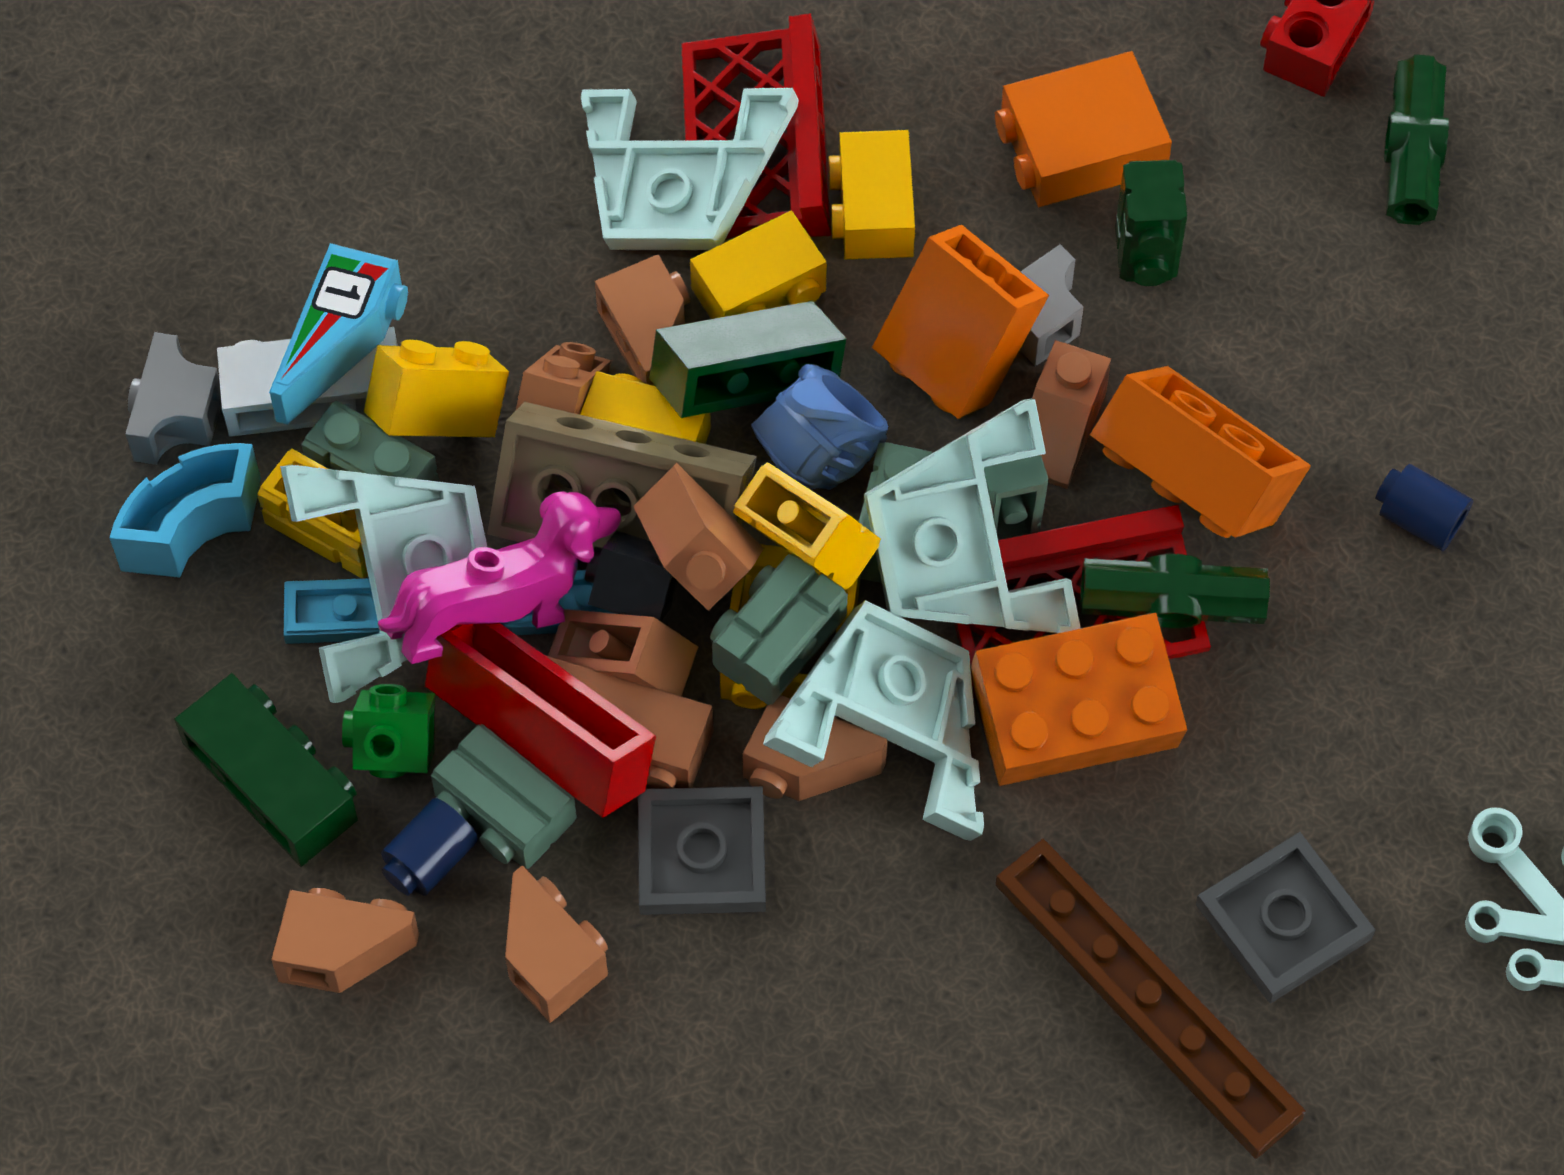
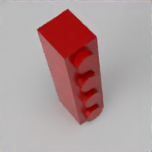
[425,623,656,818]

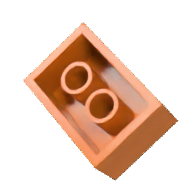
[1090,366,1311,538]
[970,613,1187,786]

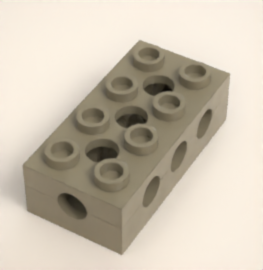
[487,402,757,549]

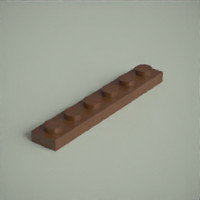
[995,838,1306,1159]

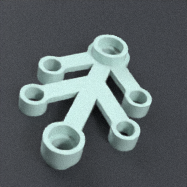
[1465,808,1564,991]

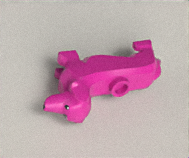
[378,491,621,664]

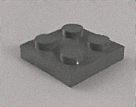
[638,786,766,915]
[1196,832,1375,1004]

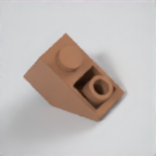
[515,342,612,415]
[505,865,608,1023]
[271,888,419,993]

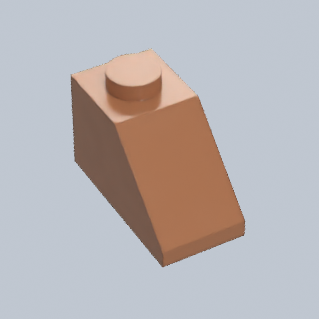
[595,254,690,386]
[1032,340,1111,489]
[633,463,764,611]
[548,609,698,696]
[743,695,887,801]

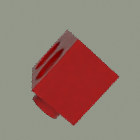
[1260,0,1375,97]

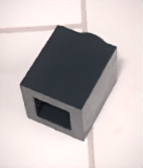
[584,531,678,621]

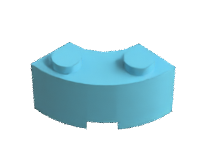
[109,443,261,578]

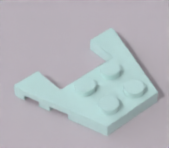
[581,88,799,250]
[864,399,1081,633]
[281,465,487,703]
[763,600,984,841]

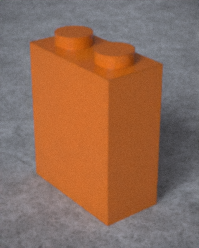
[995,51,1172,207]
[872,224,1049,419]

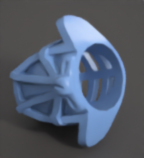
[751,364,888,490]

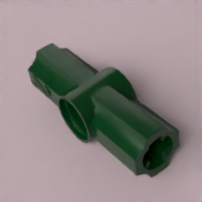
[1384,54,1449,225]
[1080,554,1270,628]

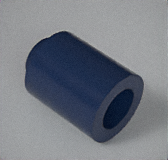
[1375,464,1473,551]
[381,798,478,896]

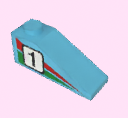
[269,243,408,425]

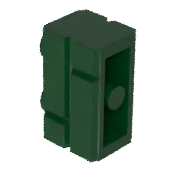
[1115,160,1187,286]

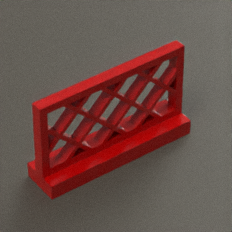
[682,13,832,238]
[954,504,1211,699]

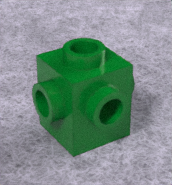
[342,684,435,778]

